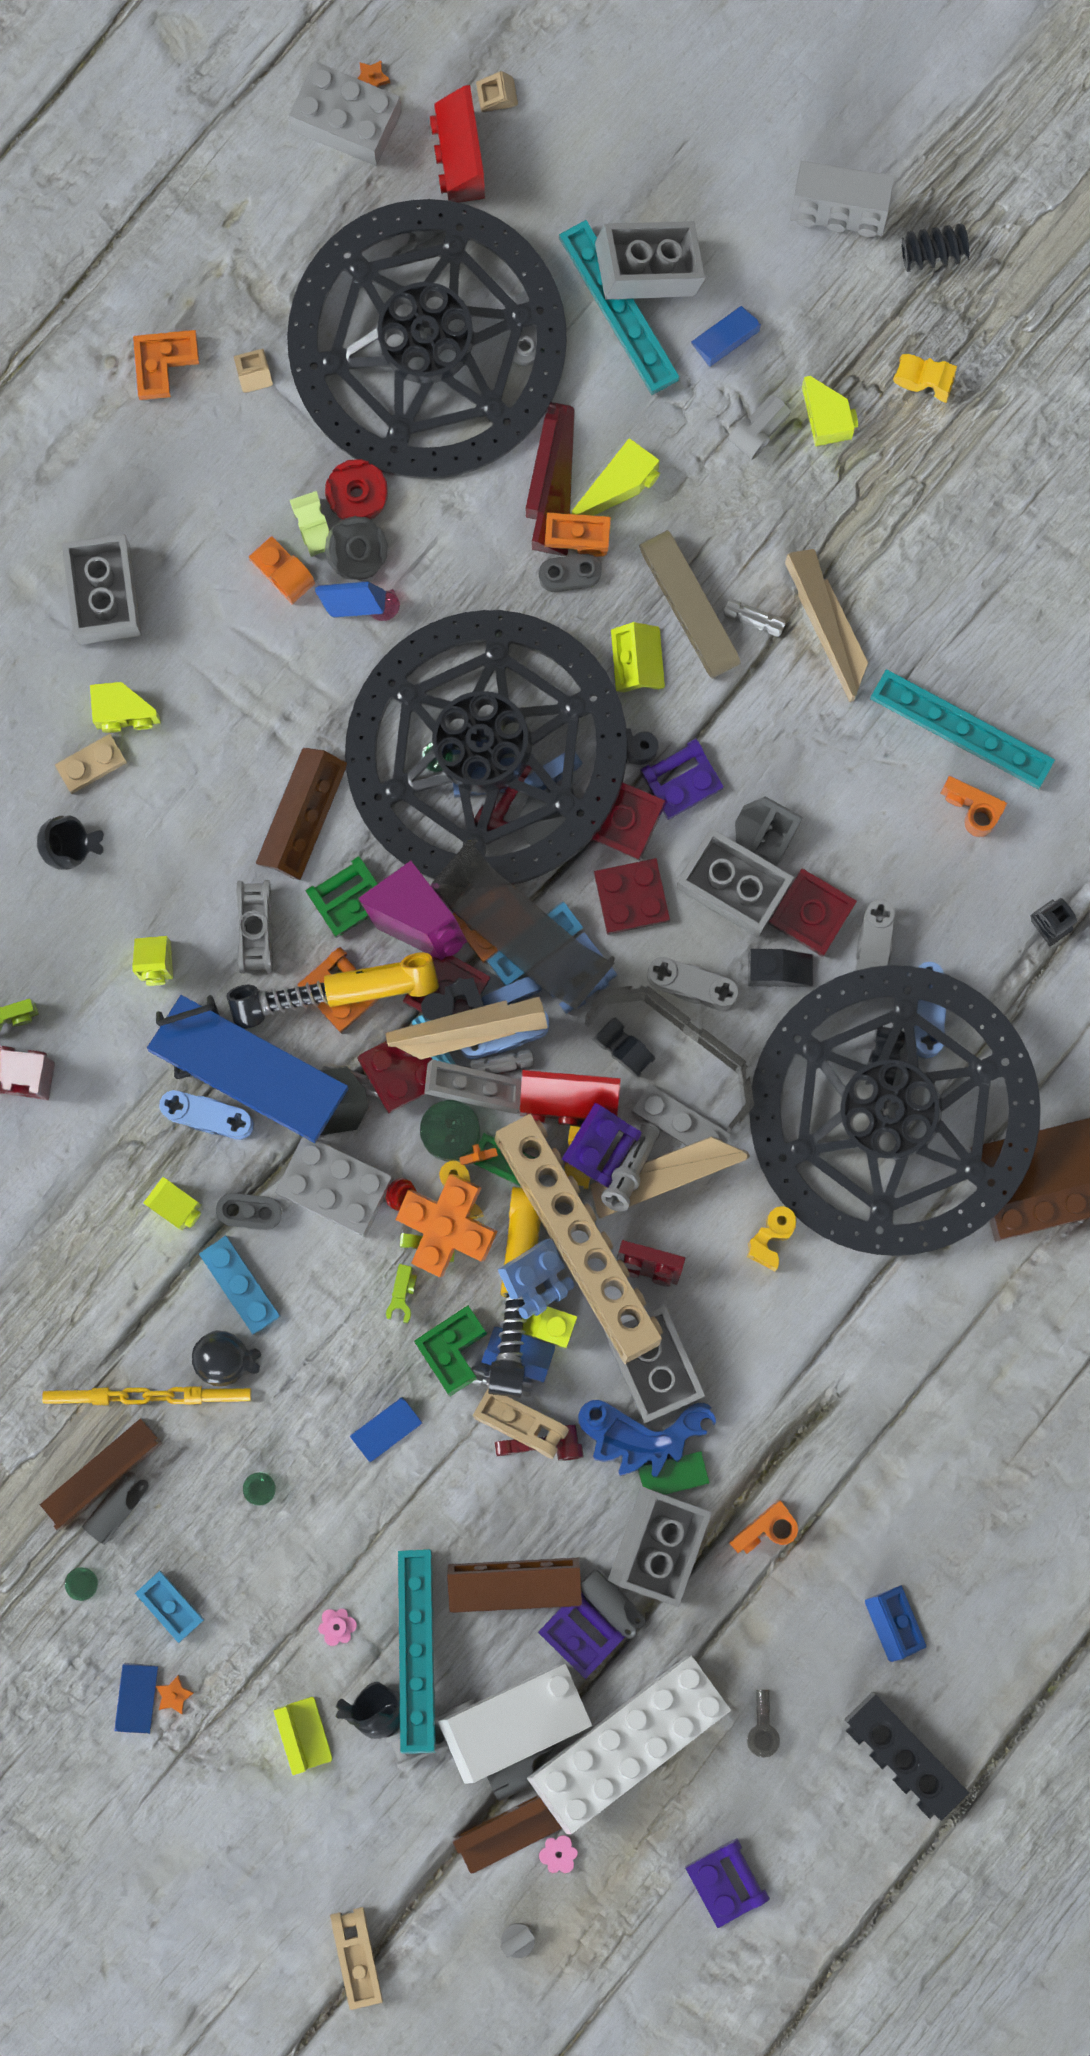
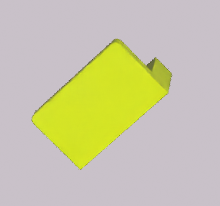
[611,622,665,693]
[273,1697,333,1775]

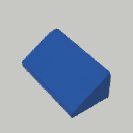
[691,306,761,367]
[315,581,386,618]
[350,1397,423,1462]
[865,1585,927,1662]
[114,1663,158,1734]

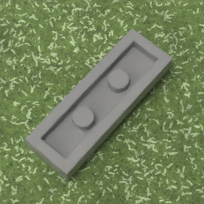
[425,1060,522,1114]
[632,1084,731,1146]

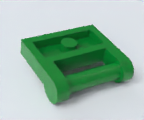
[305,856,377,938]

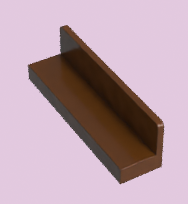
[256,748,347,880]
[39,1418,163,1530]
[447,1557,582,1613]
[452,1795,562,1874]

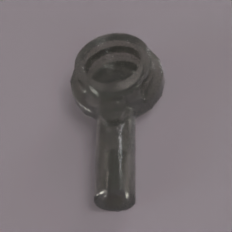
[747,1690,780,1758]

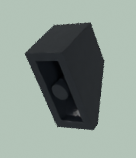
[748,949,813,987]

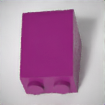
[358,861,467,960]

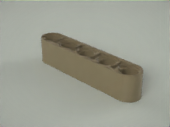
[639,530,741,679]

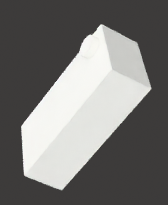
[438,1664,592,1784]

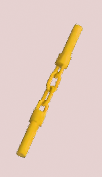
[42,1386,251,1406]

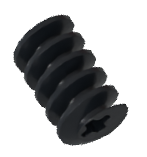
[901,223,970,272]

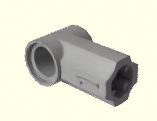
[728,394,791,460]

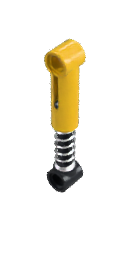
[226,952,439,1029]
[488,1187,541,1398]

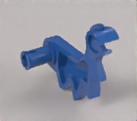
[578,1400,716,1478]

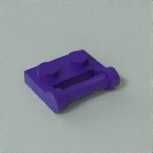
[640,738,724,820]
[562,1103,642,1188]
[538,1592,625,1679]
[685,1838,770,1928]

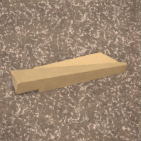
[785,549,868,702]
[385,997,548,1059]
[590,1136,750,1219]

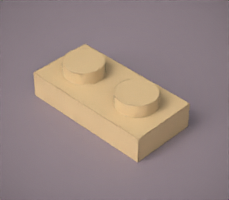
[55,734,127,794]

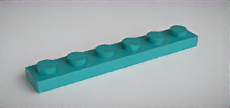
[559,220,679,395]
[870,669,1055,790]
[398,1549,436,1754]

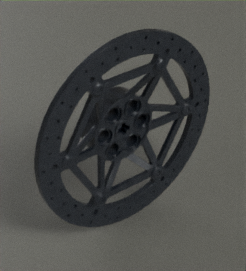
[287,199,567,479]
[345,610,628,889]
[749,965,1041,1256]

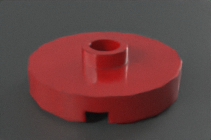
[325,459,388,520]

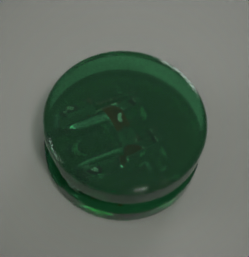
[420,1100,480,1162]

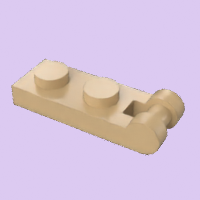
[473,1388,569,1459]
[330,1907,383,2010]

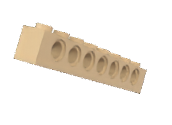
[494,1114,663,1365]

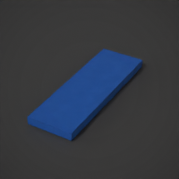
[147,995,348,1143]

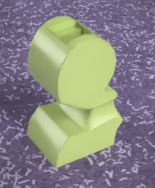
[290,491,329,557]

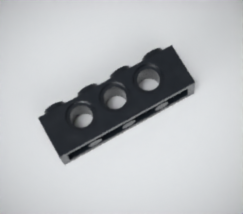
[844,1692,969,1821]

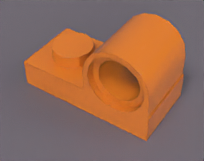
[545,513,611,557]
[248,536,315,604]
[940,776,1007,837]
[728,1500,798,1554]

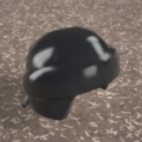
[37,815,104,870]
[192,1330,261,1386]
[336,1682,400,1739]

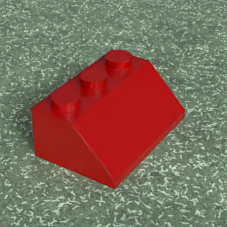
[429,85,485,203]
[520,1070,621,1126]

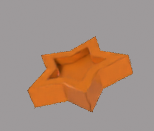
[357,60,390,87]
[459,1144,498,1165]
[156,1675,194,1714]

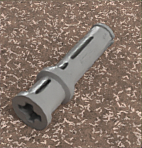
[601,1123,660,1212]

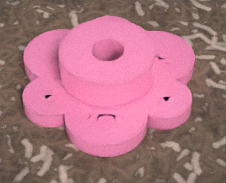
[318,1609,357,1646]
[539,1835,578,1873]

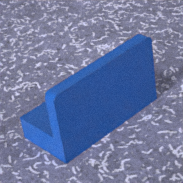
[482,1326,555,1383]

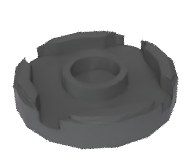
[325,516,388,580]

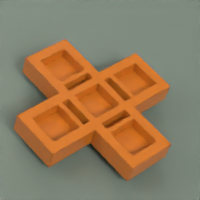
[395,1174,498,1277]

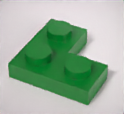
[414,1305,487,1397]

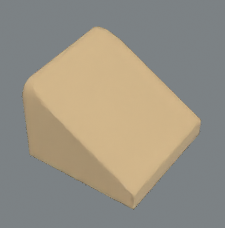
[476,71,518,112]
[234,349,273,393]

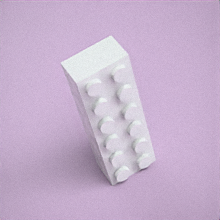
[527,1655,731,1834]

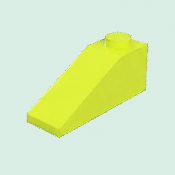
[572,438,660,516]

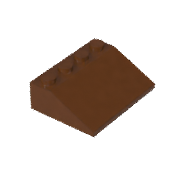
[970,1118,1090,1242]

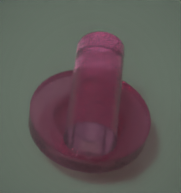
[371,589,400,621]

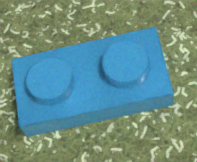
[135,1571,205,1643]

